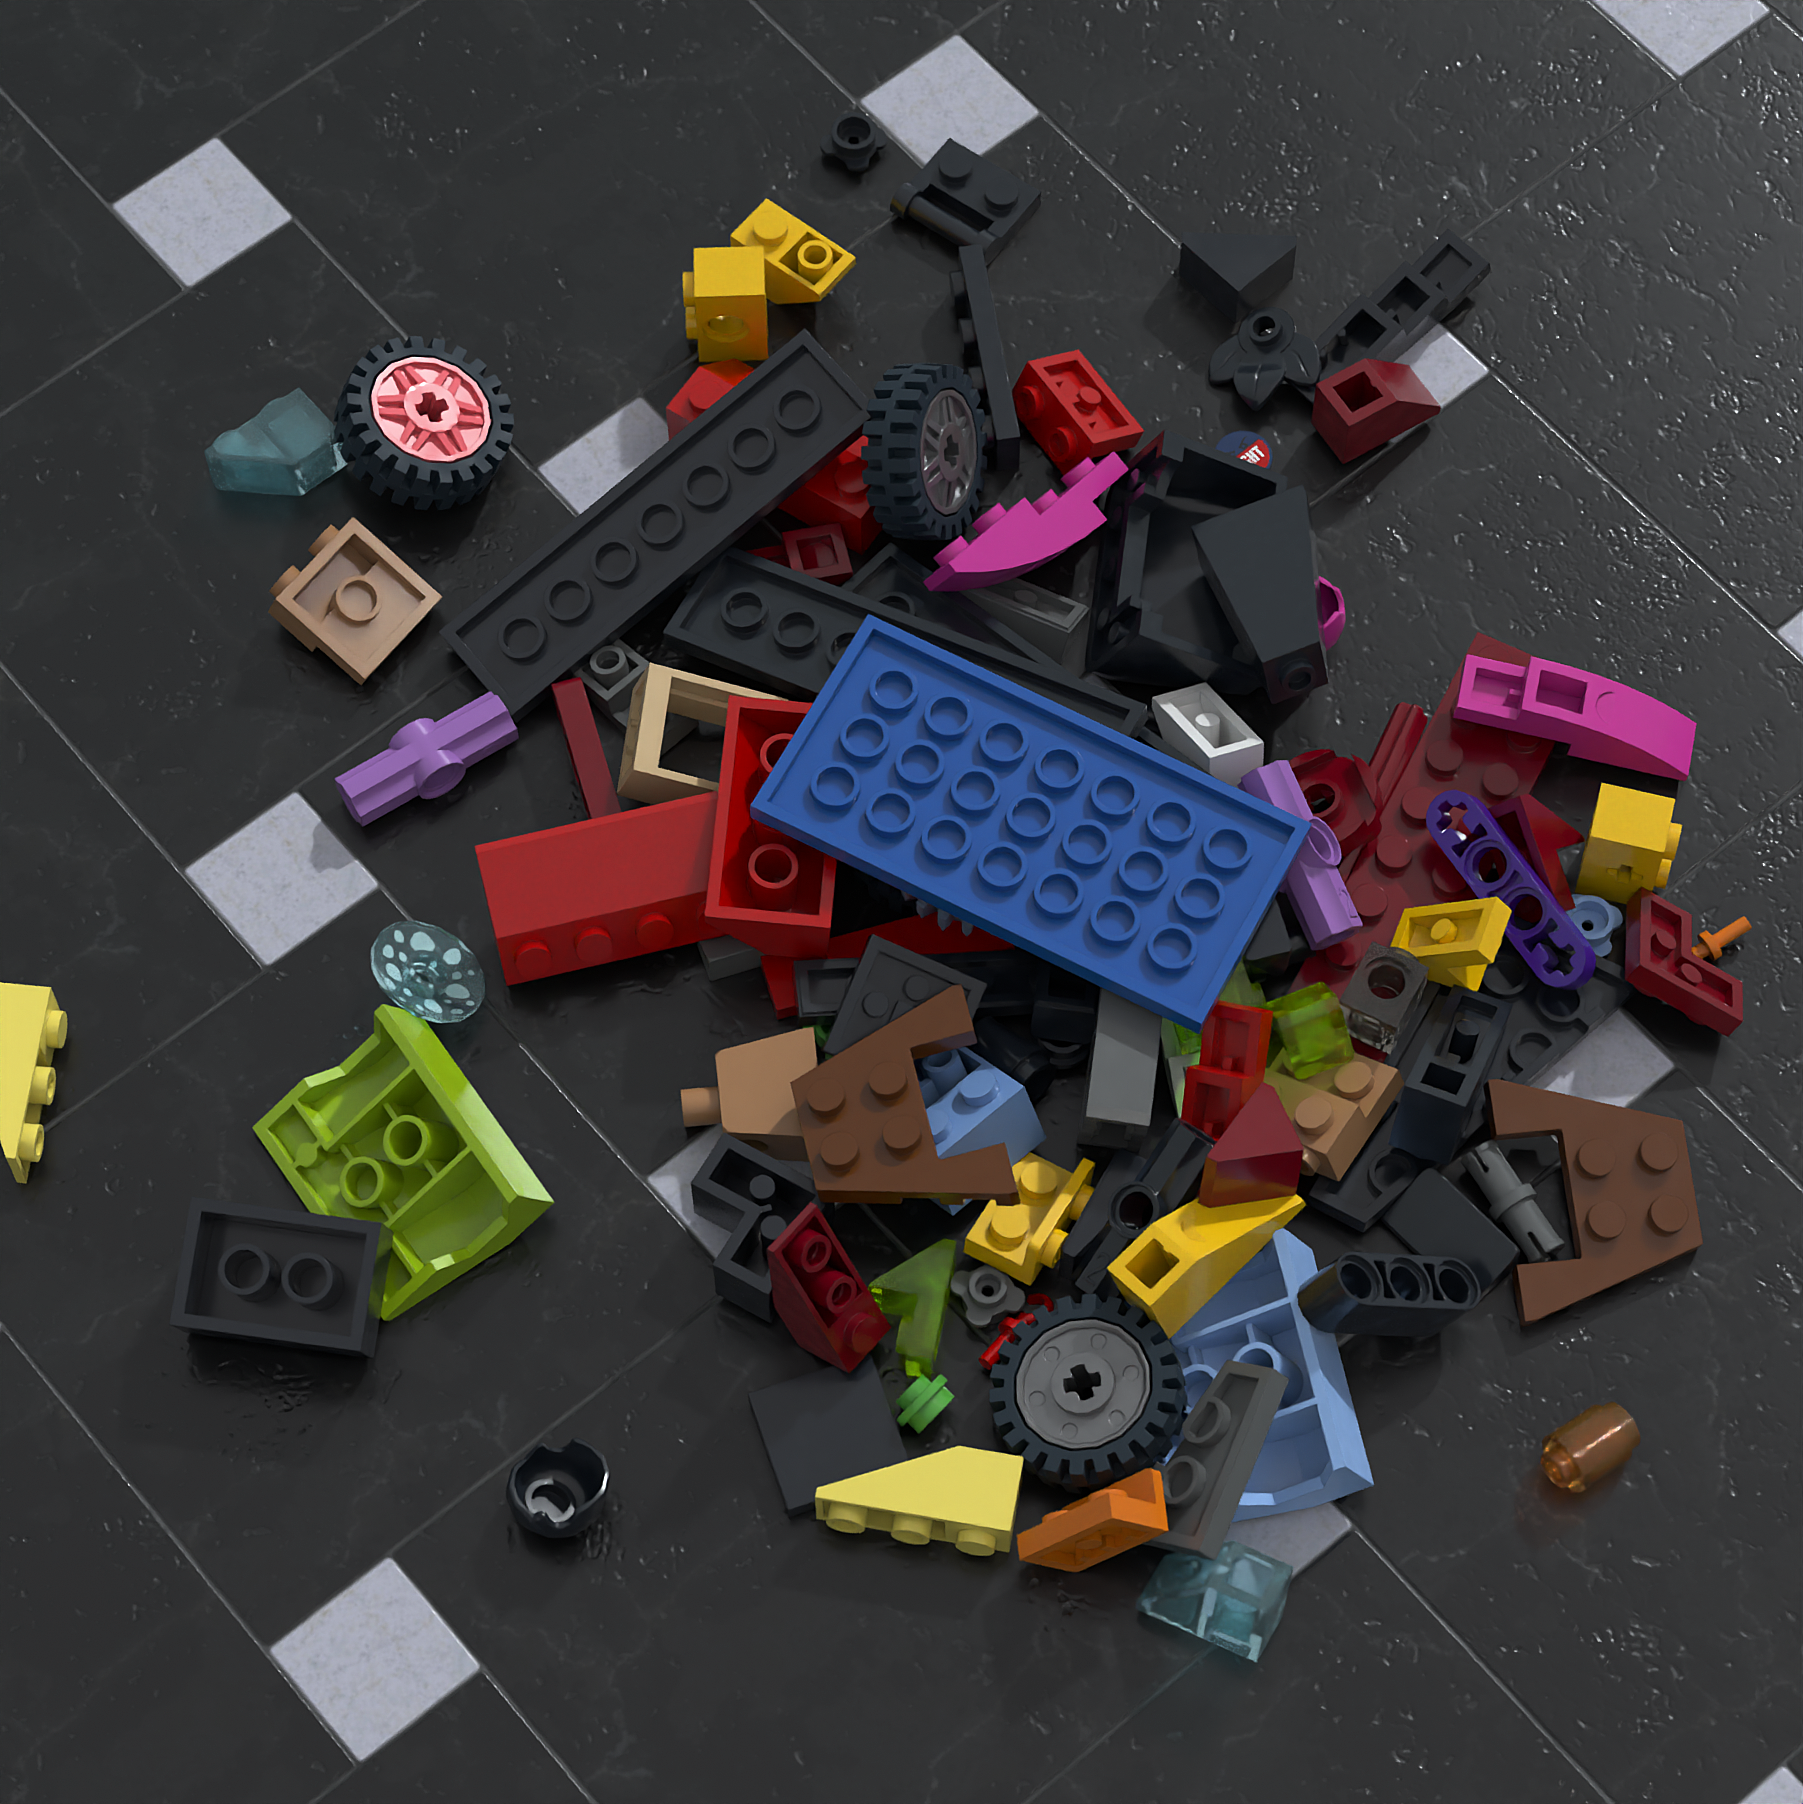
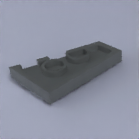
[1142,1360,1289,1561]

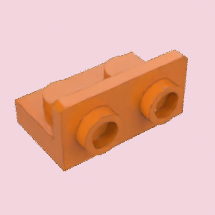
[1017,1468,1169,1573]

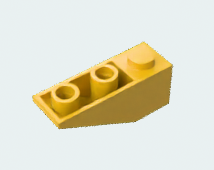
[1107,1194,1306,1339]

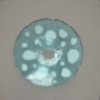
[370,921,486,1023]

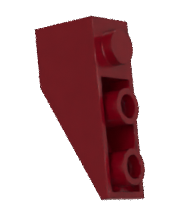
[767,1202,891,1374]

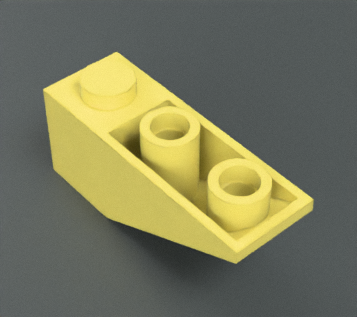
[0,982,67,1184]
[815,1446,1024,1556]

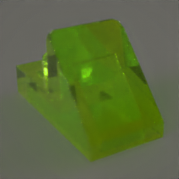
[1264,981,1354,1079]
[868,1238,957,1382]

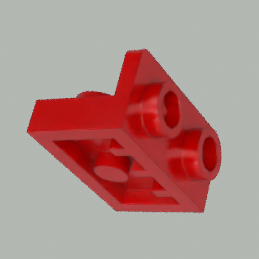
[1011,350,1144,475]

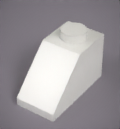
[1152,682,1264,788]

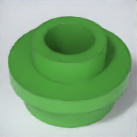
[896,1374,955,1434]

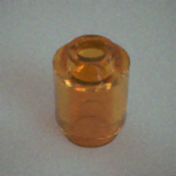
[1540,1402,1640,1492]

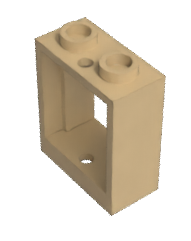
[616,663,788,805]

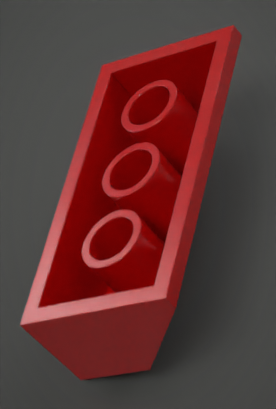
[666,358,883,555]
[705,695,837,959]
[474,791,728,986]

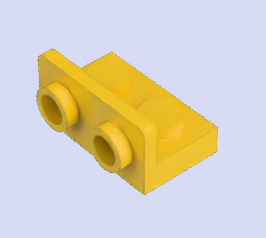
[963,1152,1096,1286]

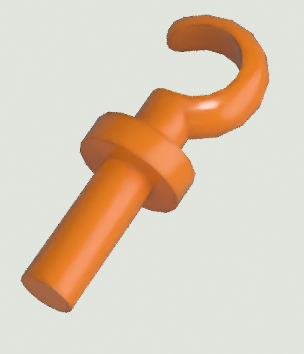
[1692,916,1752,961]

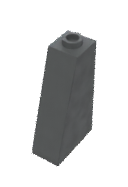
[1077,986,1162,1152]

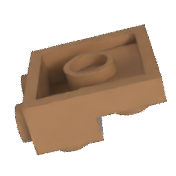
[268,517,442,685]
[1263,1030,1405,1182]

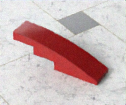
[1181,1000,1274,1201]

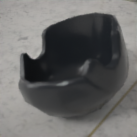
[505,1438,611,1538]

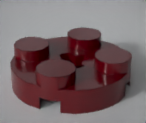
[1288,749,1383,857]

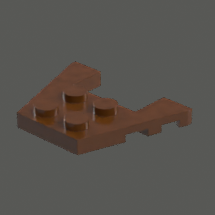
[790,983,1021,1206]
[1483,1079,1703,1327]

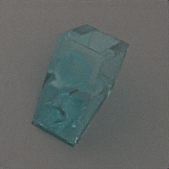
[204,388,347,496]
[1136,1540,1294,1662]

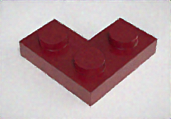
[1625,886,1743,1037]

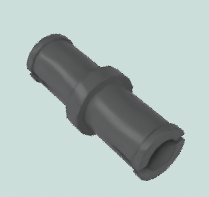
[1461,1140,1566,1264]

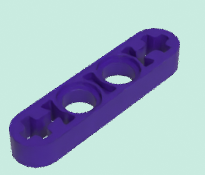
[1426,790,1596,990]

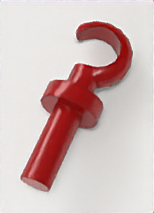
[979,1293,1054,1369]

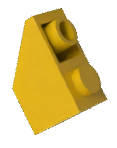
[730,198,856,304]

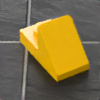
[1385,897,1512,992]

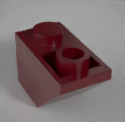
[1311,358,1441,464]

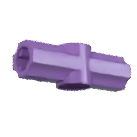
[335,691,519,827]
[1237,760,1363,950]

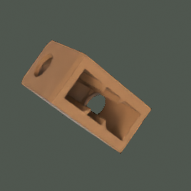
[681,1027,818,1162]

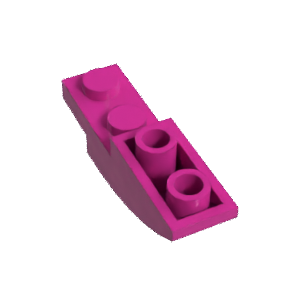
[923,451,1129,591]
[1453,654,1697,781]

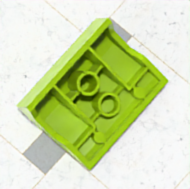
[252,1004,554,1321]

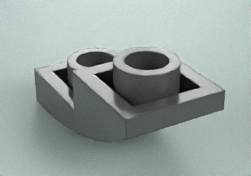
[572,638,699,757]

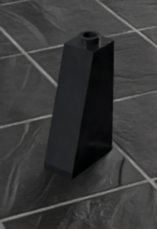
[1191,485,1329,705]

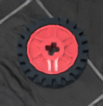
[334,336,514,510]

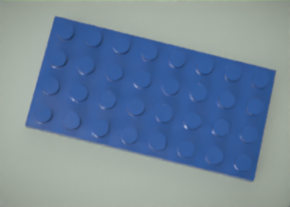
[750,614,1312,1034]

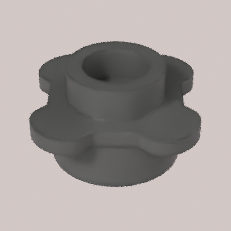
[950,1263,1025,1328]

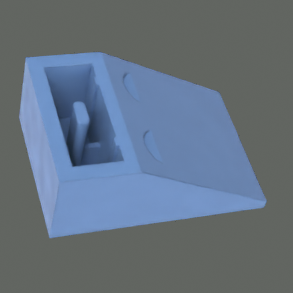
[914,1047,1047,1215]

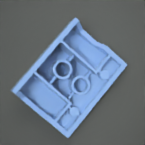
[1124,1228,1374,1523]

